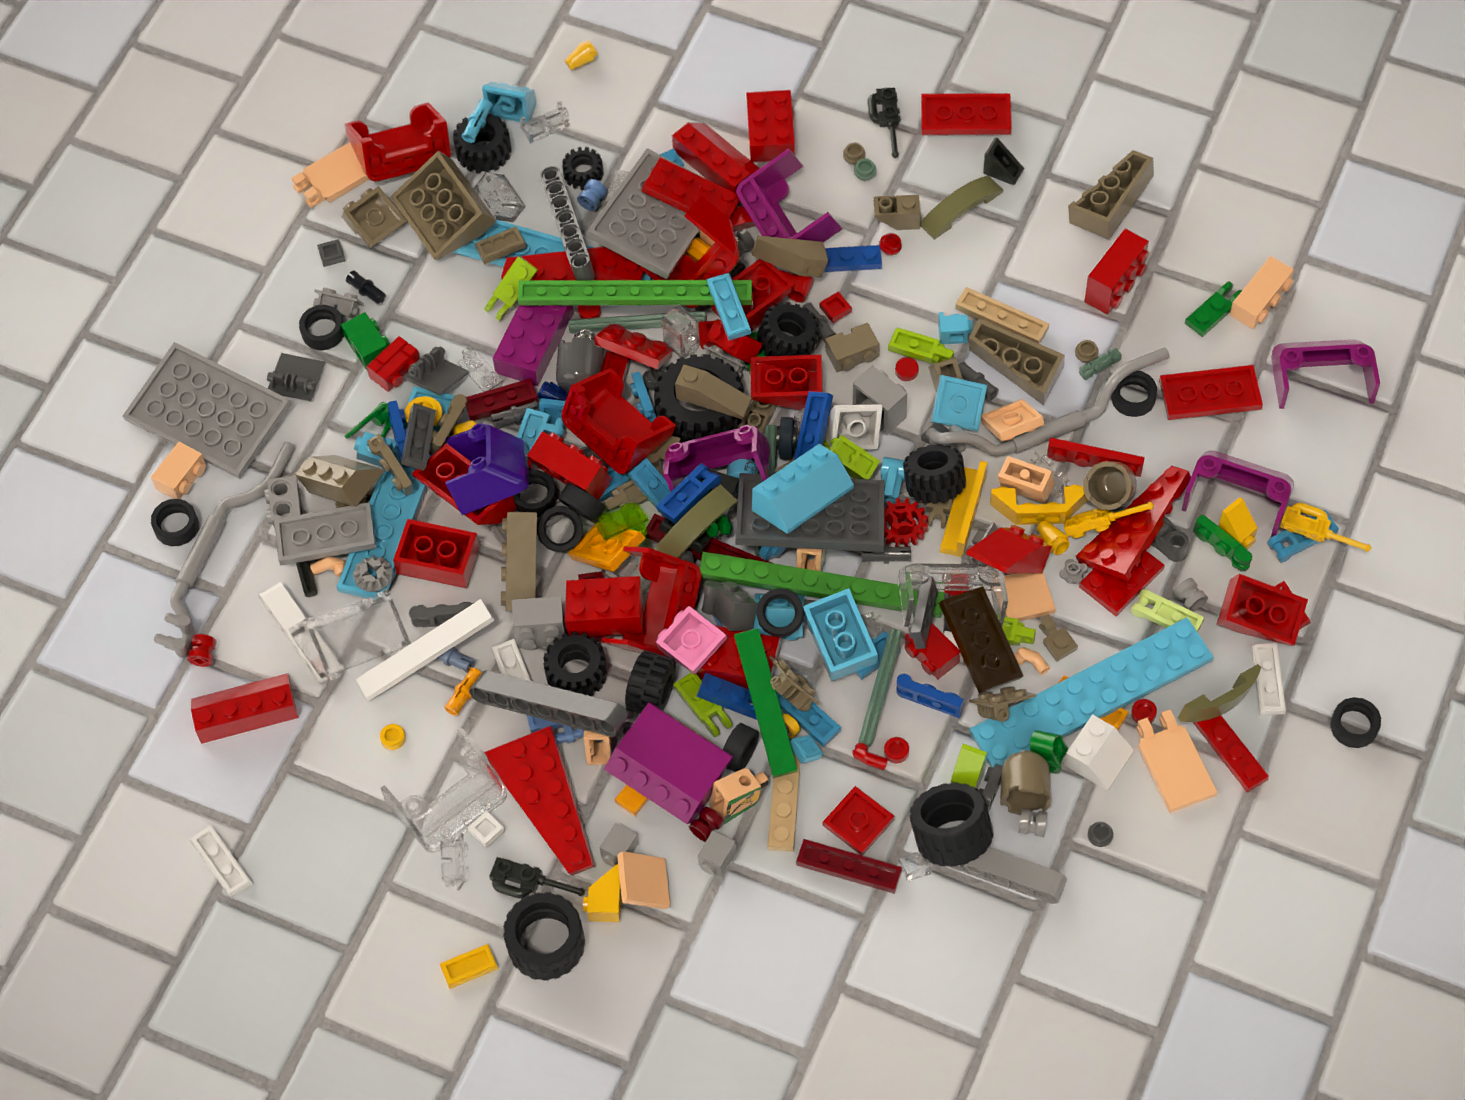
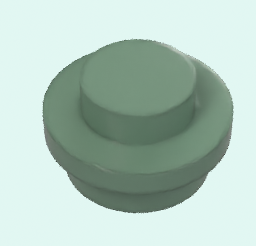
[854,158,876,180]

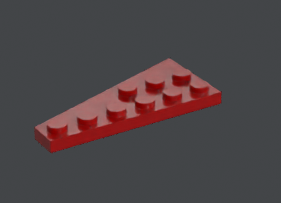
[501,247,644,281]
[1075,466,1191,581]
[482,726,595,876]

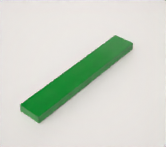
[734,628,798,778]

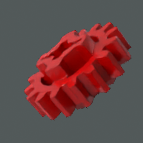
[884,498,928,547]

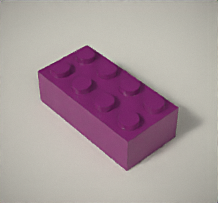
[492,305,574,387]

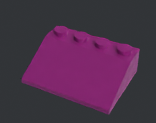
[604,702,734,824]

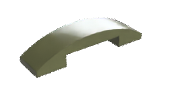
[920,176,1003,240]
[654,484,738,558]
[1178,664,1261,722]

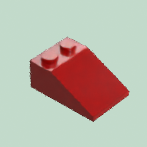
[711,259,795,332]
[751,354,823,410]
[966,525,1052,573]
[1216,574,1308,646]

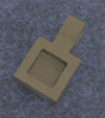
[1039,614,1078,662]

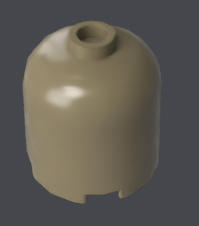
[1083,461,1137,510]
[1000,750,1051,815]

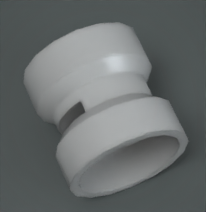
[1173,578,1208,612]
[1018,808,1047,837]

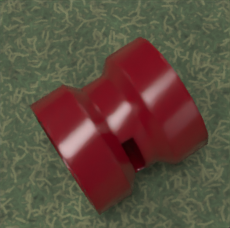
[688,806,724,842]

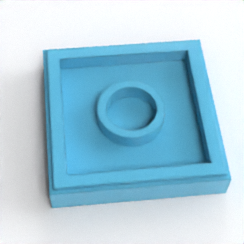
[931,375,987,432]

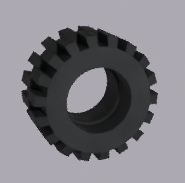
[453,113,511,174]
[756,302,820,357]
[903,444,966,504]
[543,632,607,697]
[625,650,676,714]

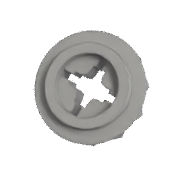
[353,555,392,592]

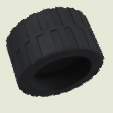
[909,783,993,867]
[503,892,585,981]

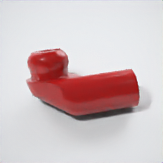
[852,743,888,770]

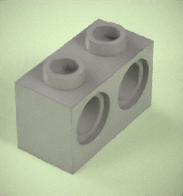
[264,475,303,529]

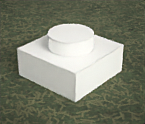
[468,811,505,848]

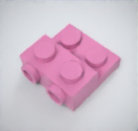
[656,606,727,675]

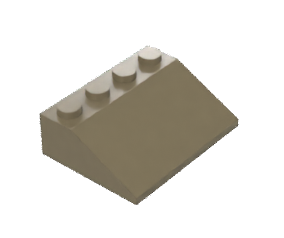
[391,151,496,260]

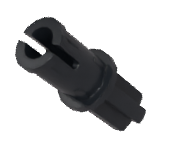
[346,271,386,304]

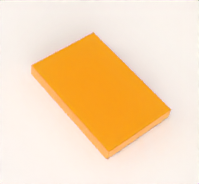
[568,521,645,572]

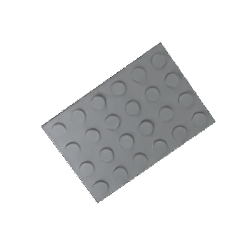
[586,148,700,280]
[122,342,291,479]

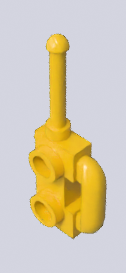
[1064,502,1154,538]
[1280,503,1371,552]

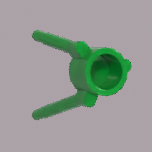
[344,402,391,439]

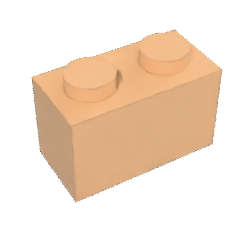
[151,442,206,499]
[998,456,1055,504]

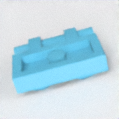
[517,408,565,453]

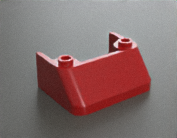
[639,195,740,308]
[602,546,701,657]

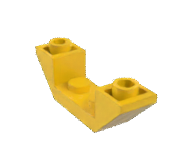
[990,485,1087,525]

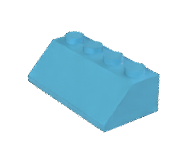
[752,444,854,534]

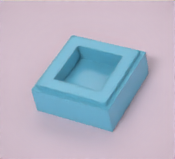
[790,735,823,764]

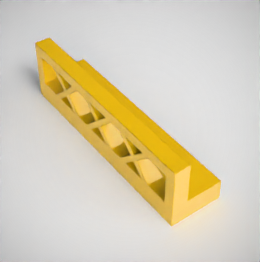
[940,461,987,557]

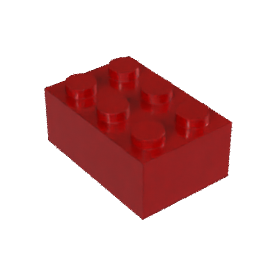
[746,90,795,162]
[1084,228,1149,315]
[527,431,612,500]
[393,519,480,588]
[565,576,643,637]
[696,625,780,689]

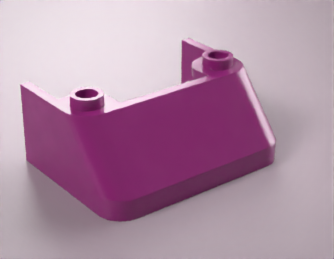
[736,148,842,242]
[1271,339,1380,409]
[663,425,770,492]
[1182,451,1294,538]

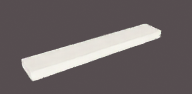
[355,599,494,701]

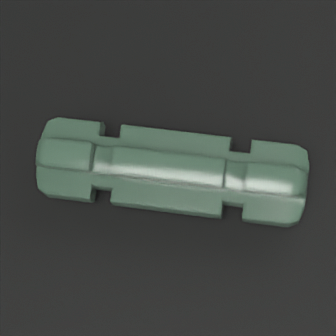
[1079,348,1122,379]

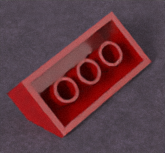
[672,122,760,193]
[412,443,517,525]
[191,673,299,744]

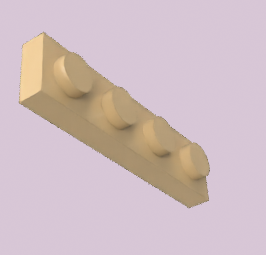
[955,287,1049,344]
[768,754,800,852]

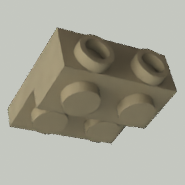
[342,186,407,249]

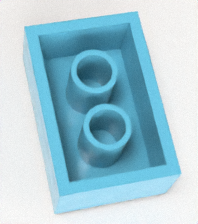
[803,588,878,681]

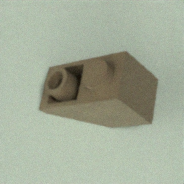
[873,195,920,230]

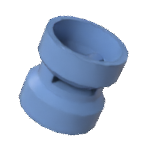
[577,179,607,211]

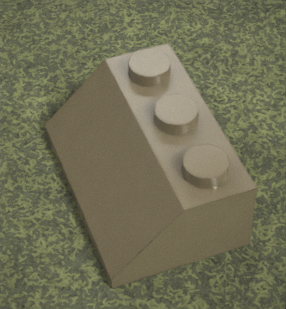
[295,455,384,507]

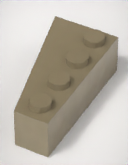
[1068,150,1154,239]
[969,318,1065,405]
[501,512,537,612]

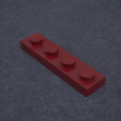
[796,839,902,894]

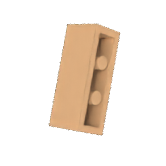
[1230,256,1294,329]

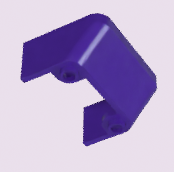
[446,423,529,515]

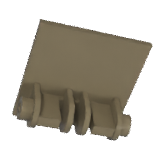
[770,656,820,712]
[969,687,1037,722]

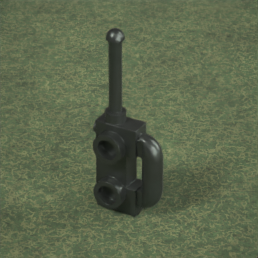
[867,87,901,158]
[489,857,585,899]

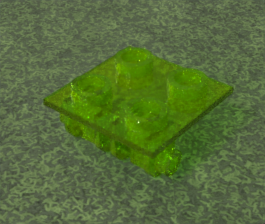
[593,502,649,540]

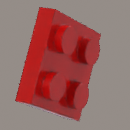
[822,786,895,856]

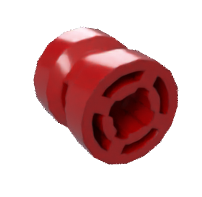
[187,634,216,667]

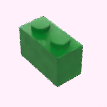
[341,312,390,370]

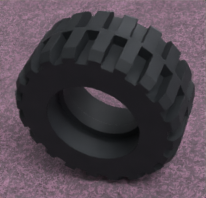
[654,354,744,443]

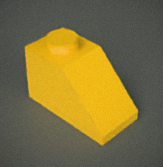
[1219,497,1258,549]
[583,864,622,922]

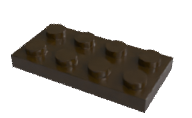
[938,586,1024,694]

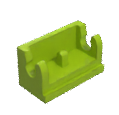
[829,435,880,479]

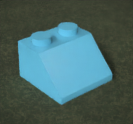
[482,82,536,124]
[753,593,804,640]

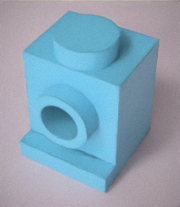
[938,312,973,344]
[354,432,392,467]

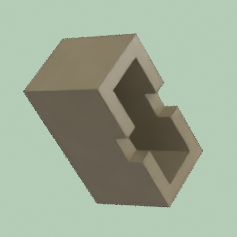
[825,322,880,373]

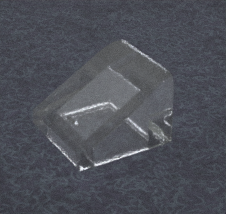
[898,851,932,881]

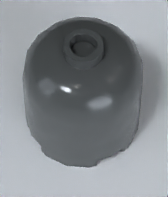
[556,337,605,393]

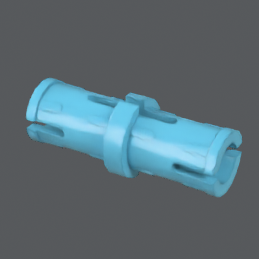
[461,99,492,143]

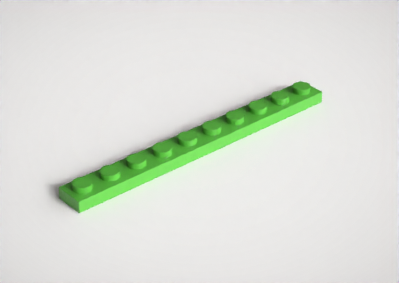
[518,280,752,305]
[700,552,945,618]

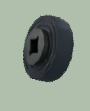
[776,417,797,460]

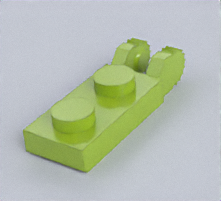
[484,256,538,321]
[673,673,732,737]

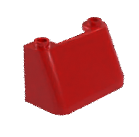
[345,102,451,182]
[561,368,676,474]

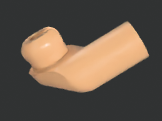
[310,556,346,577]
[1014,647,1050,675]

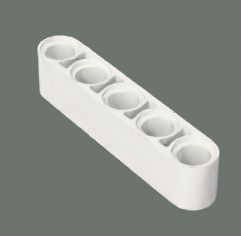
[259,582,342,684]

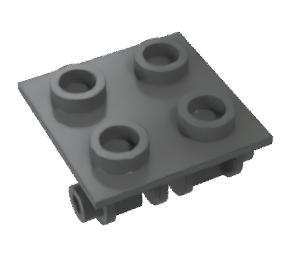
[403,346,469,396]
[267,353,326,401]

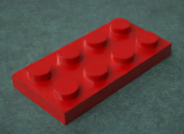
[921,93,1012,135]
[641,157,740,219]
[1159,365,1263,420]

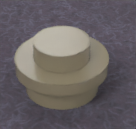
[843,142,865,164]
[1075,340,1099,363]

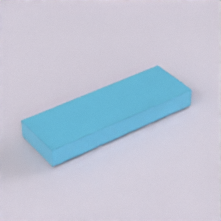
[707,273,751,340]

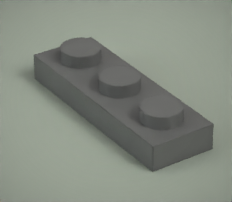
[401,403,436,471]
[908,576,938,649]

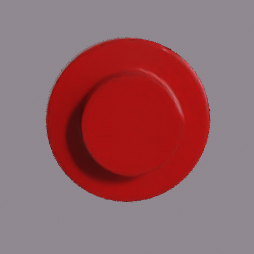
[879,233,902,255]

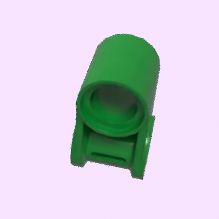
[1030,730,1069,774]

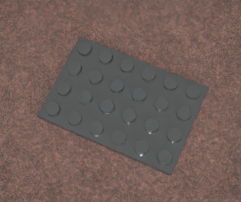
[735,473,884,552]

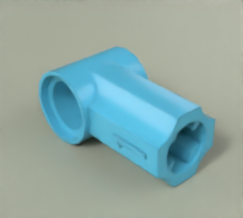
[881,457,905,505]

